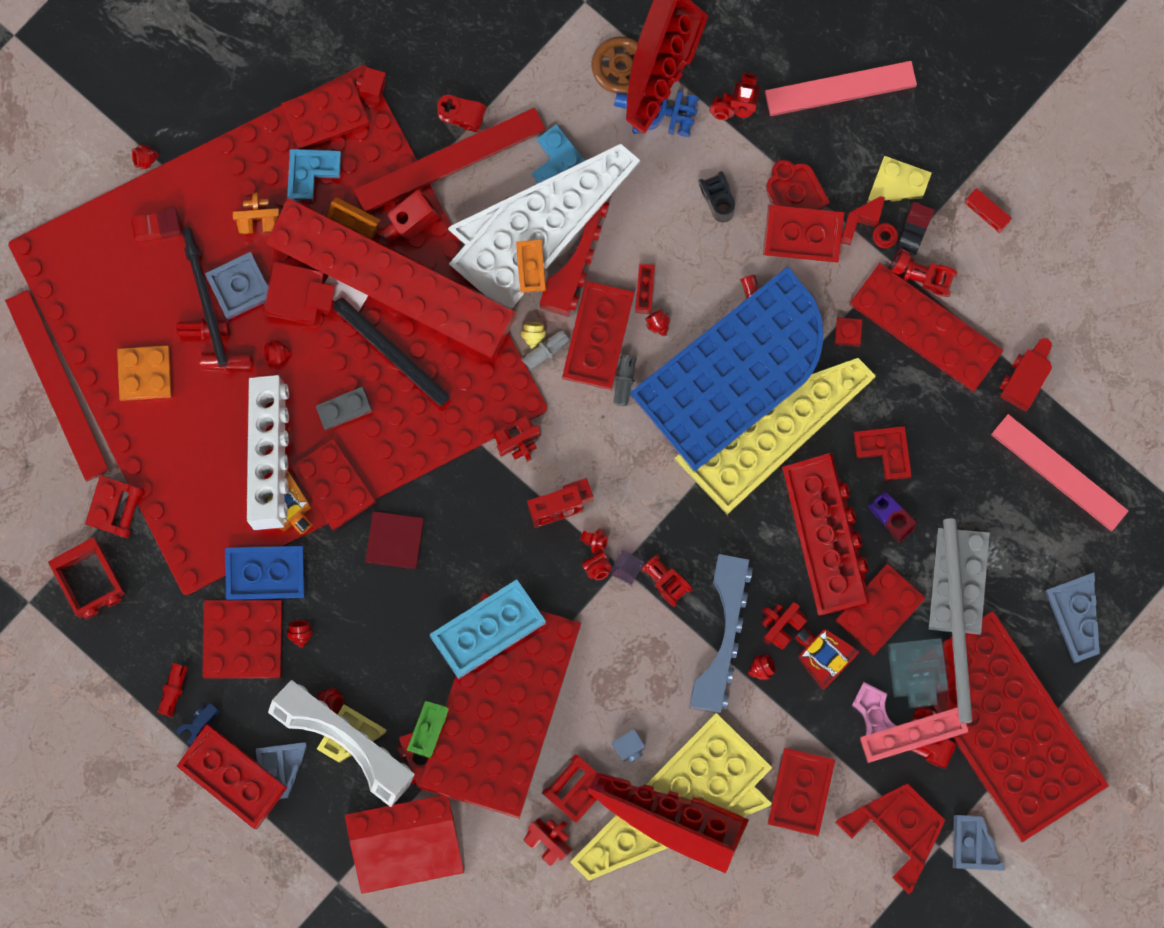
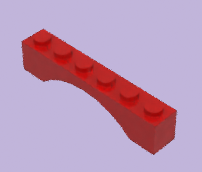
[540,192,614,317]

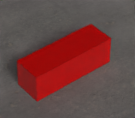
[964,188,1012,234]
[635,264,655,314]

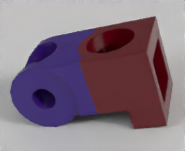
[868,492,916,543]

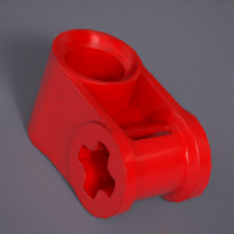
[437,95,487,132]

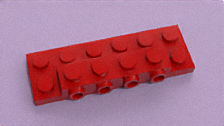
[782,453,870,616]

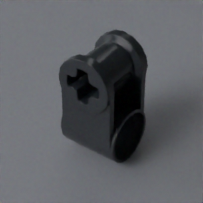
[698,171,735,223]

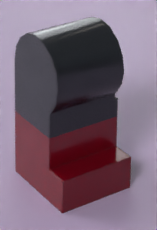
[897,202,935,255]

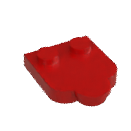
[766,160,830,210]

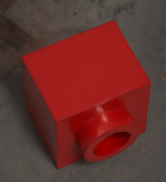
[356,67,386,104]

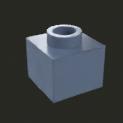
[612,729,645,763]

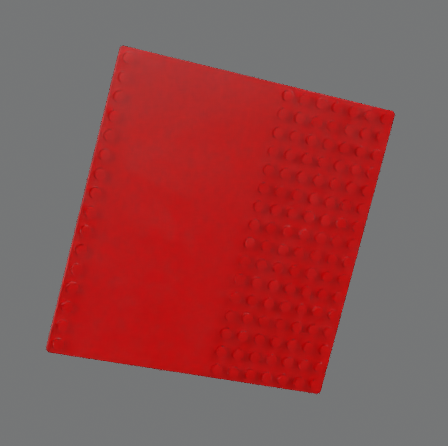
[8,65,547,595]

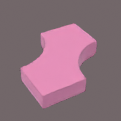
[852,682,896,736]

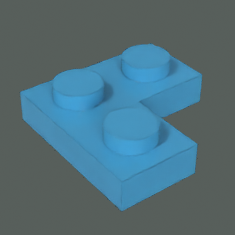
[532,125,585,184]
[287,149,341,202]

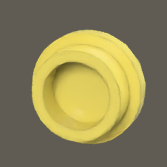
[520,322,546,349]

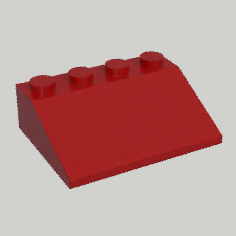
[345,795,464,894]

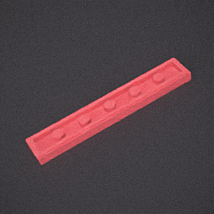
[765,61,917,116]
[991,414,1128,531]

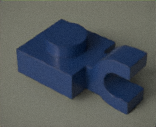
[175,703,221,745]

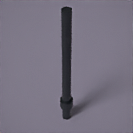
[182,228,228,367]

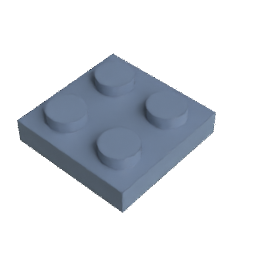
[205,252,268,320]

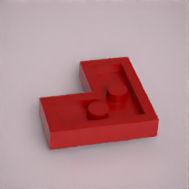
[853,426,911,481]

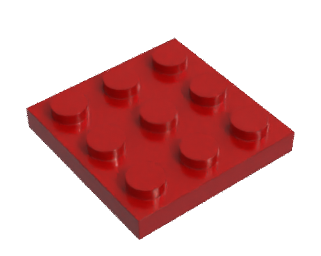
[203,600,283,679]

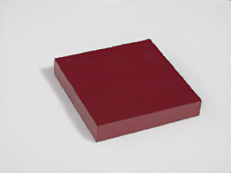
[365,512,424,570]

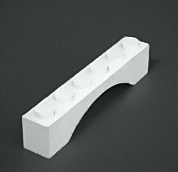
[268,680,415,807]

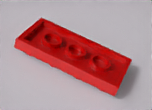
[562,281,635,391]
[176,724,288,829]

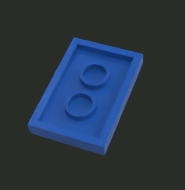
[225,546,304,600]

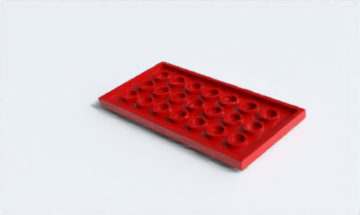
[419,593,581,819]
[906,611,1109,843]

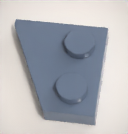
[256,742,307,799]

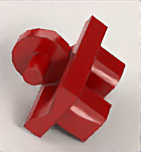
[731,73,760,118]
[494,416,541,462]
[761,602,807,650]
[523,818,573,866]

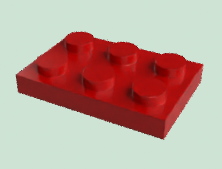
[281,78,370,150]
[763,204,844,263]
[291,439,376,531]
[835,564,926,656]
[767,748,835,837]

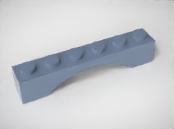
[689,554,753,714]

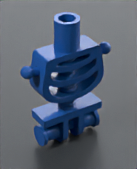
[614,91,699,137]

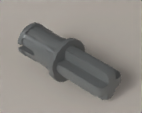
[613,355,637,406]

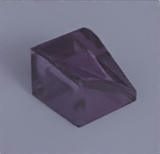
[609,550,644,587]

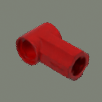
[910,739,956,769]

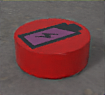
[890,248,911,275]

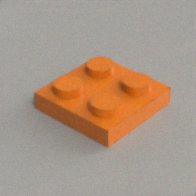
[117,346,172,401]

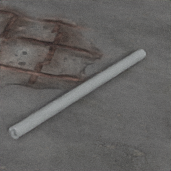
[943,518,972,723]

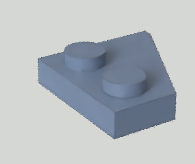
[953,815,1005,871]

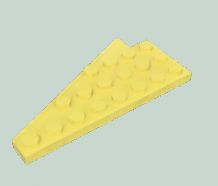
[675,358,876,515]
[570,713,772,881]

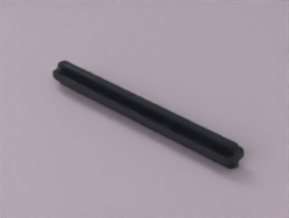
[332,297,450,407]

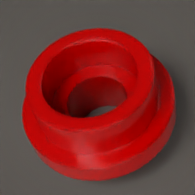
[873,223,898,249]

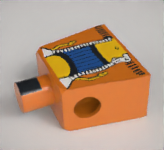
[264,470,312,535]

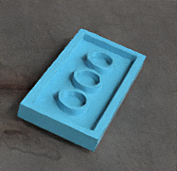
[430,580,546,679]

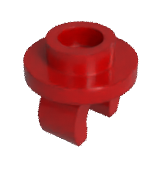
[709,93,735,120]
[580,529,608,554]

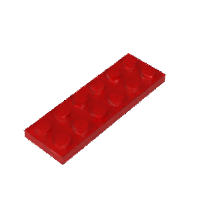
[849,263,1004,393]

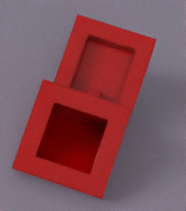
[841,196,885,245]

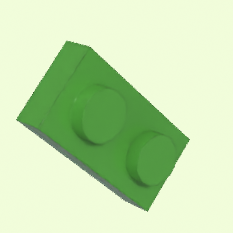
[407,701,449,758]

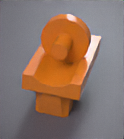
[233,192,281,234]

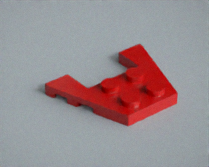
[835,784,945,895]

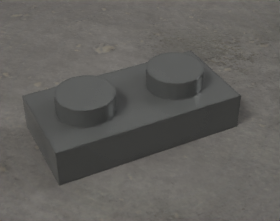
[316,387,373,431]

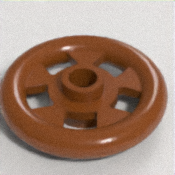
[591,36,638,94]

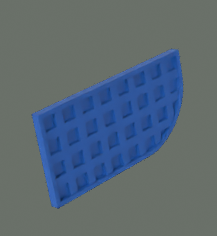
[629,267,823,473]

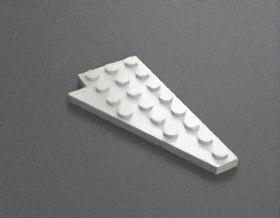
[448,144,640,308]

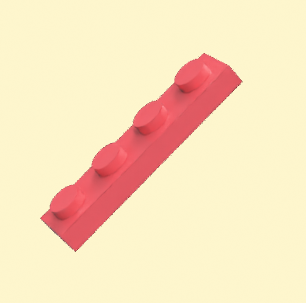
[860,708,968,763]

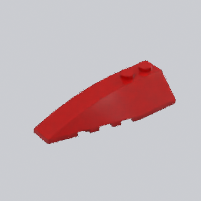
[587,772,749,874]

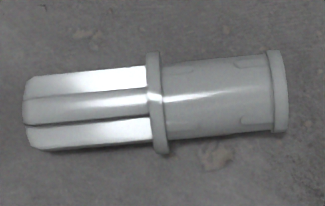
[521,331,569,372]

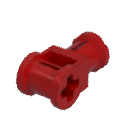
[903,258,958,297]
[641,554,693,607]

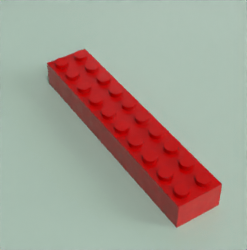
[266,198,518,358]

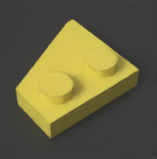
[867,156,932,203]
[317,705,387,763]

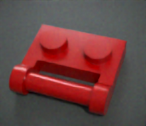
[85,476,144,538]
[541,754,597,824]

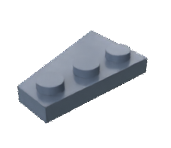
[1045,573,1100,663]

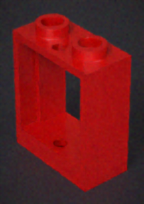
[48,537,126,619]

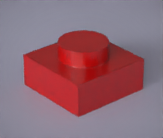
[834,318,862,347]

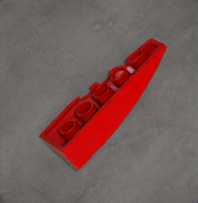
[626,0,708,133]

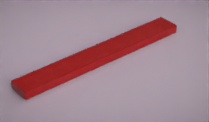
[354,107,545,213]
[5,290,110,482]

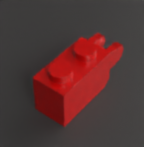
[999,338,1053,412]

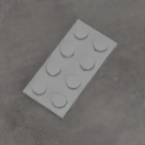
[929,528,990,635]

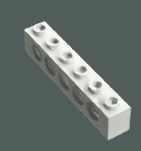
[247,375,289,530]

